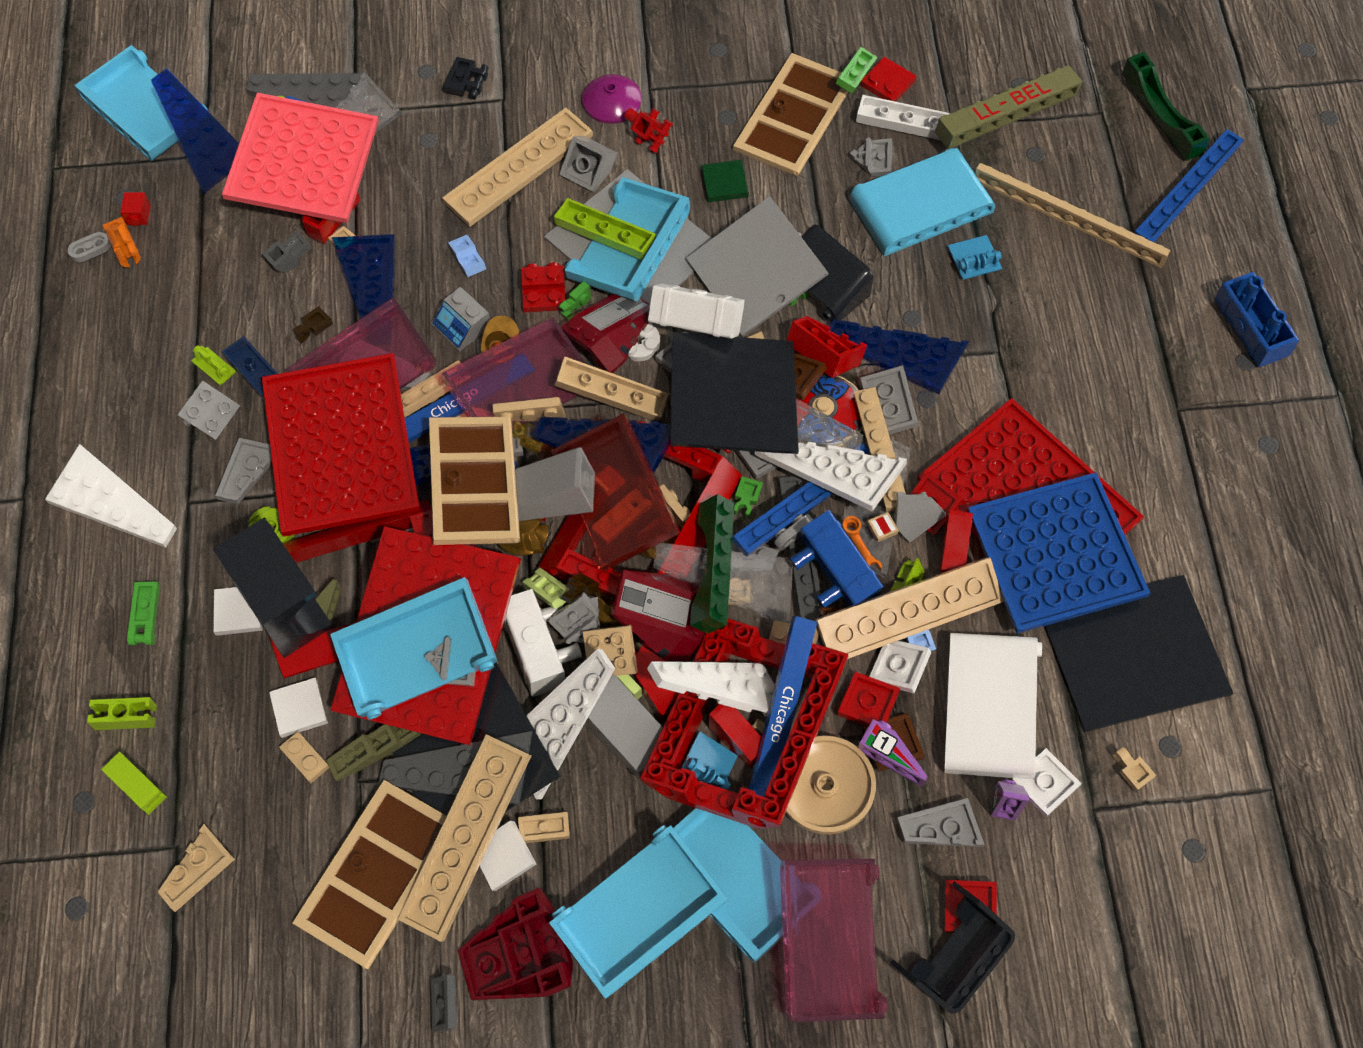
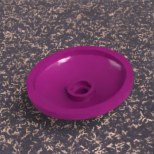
[582,74,642,124]

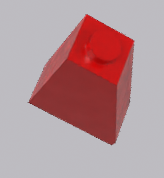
[939,510,973,574]
[630,646,679,722]
[709,704,762,768]

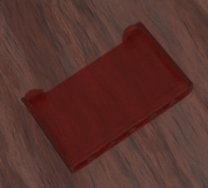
[551,413,680,571]

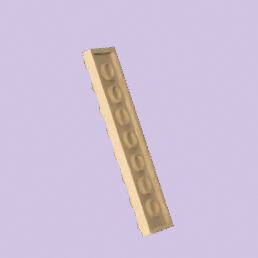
[442,108,593,227]
[815,557,1003,659]
[398,734,532,942]

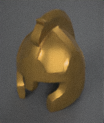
[498,518,549,556]

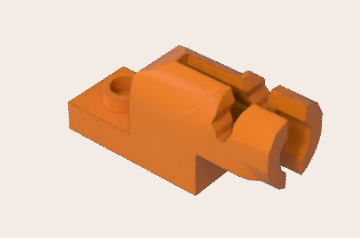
[103,217,141,267]

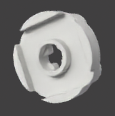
[628,322,660,361]

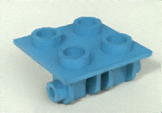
[948,235,1002,280]
[680,731,738,790]

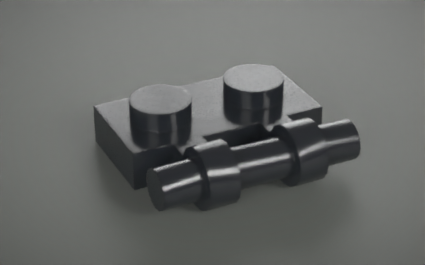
[444,57,489,100]

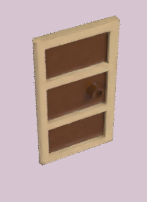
[733,53,848,176]
[429,417,520,545]
[293,780,447,970]

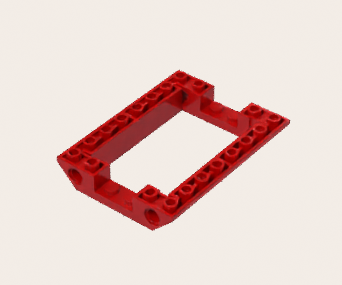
[538,421,742,598]
[270,500,433,679]
[640,619,849,829]

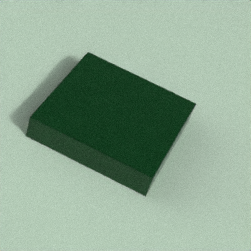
[702,160,749,203]

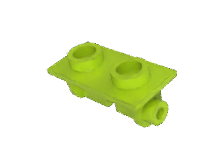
[191,346,236,386]
[890,558,925,592]

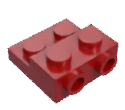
[521,262,566,313]

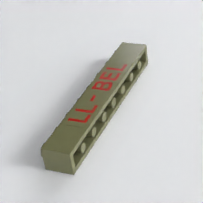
[935,65,1083,149]

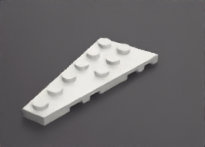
[755,442,907,511]
[45,444,177,548]
[527,649,615,800]
[647,662,795,719]

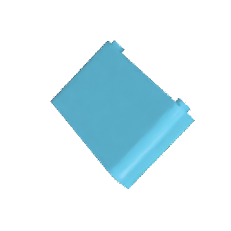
[74,45,209,161]
[850,148,995,257]
[565,177,690,301]
[330,577,497,720]
[674,808,822,963]
[549,825,728,999]

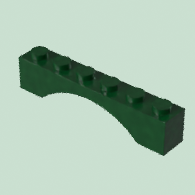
[1122,51,1210,161]
[690,494,734,634]

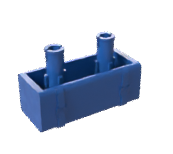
[1215,272,1299,368]
[790,510,884,608]

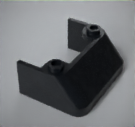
[890,881,1015,1014]

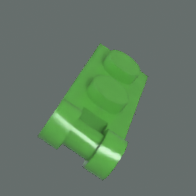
[127,582,160,646]

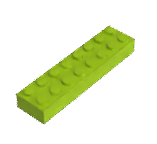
[554,198,656,260]

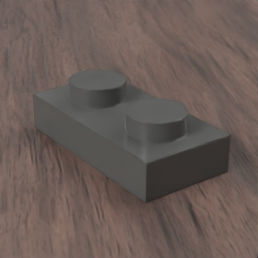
[431,975,457,1033]

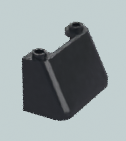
[801,224,873,325]

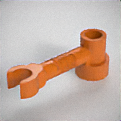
[842,516,882,571]

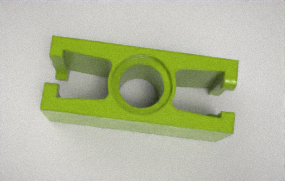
[87,697,157,730]
[101,752,167,815]

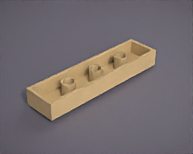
[555,357,669,422]

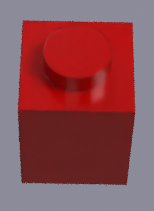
[120,192,151,226]

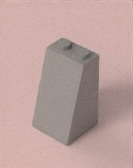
[515,448,595,521]
[584,674,663,780]

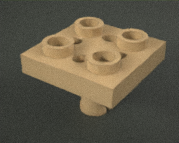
[583,625,638,676]

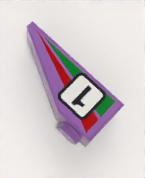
[858,719,928,787]
[991,780,1029,821]

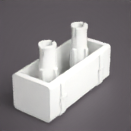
[648,284,745,338]
[504,589,582,697]

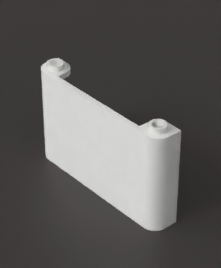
[944,633,1042,779]

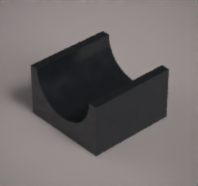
[213,517,333,658]

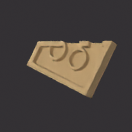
[493,397,566,422]
[158,824,235,912]

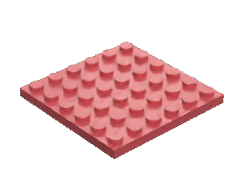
[222,93,379,223]

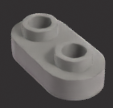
[68,232,111,263]
[774,514,813,550]

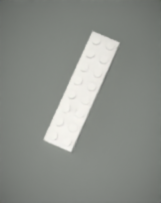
[856,95,951,140]

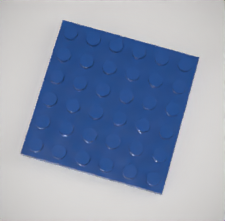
[967,472,1150,634]

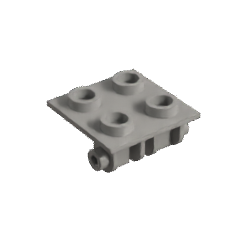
[177,381,240,440]

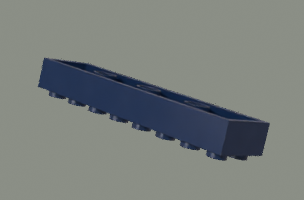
[222,336,278,402]

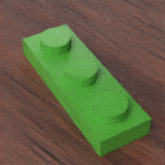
[836,47,877,94]

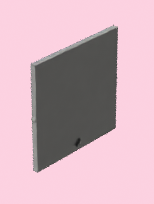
[686,196,829,337]

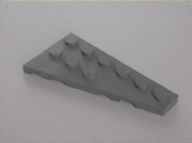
[378,731,533,805]

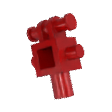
[624,108,673,153]

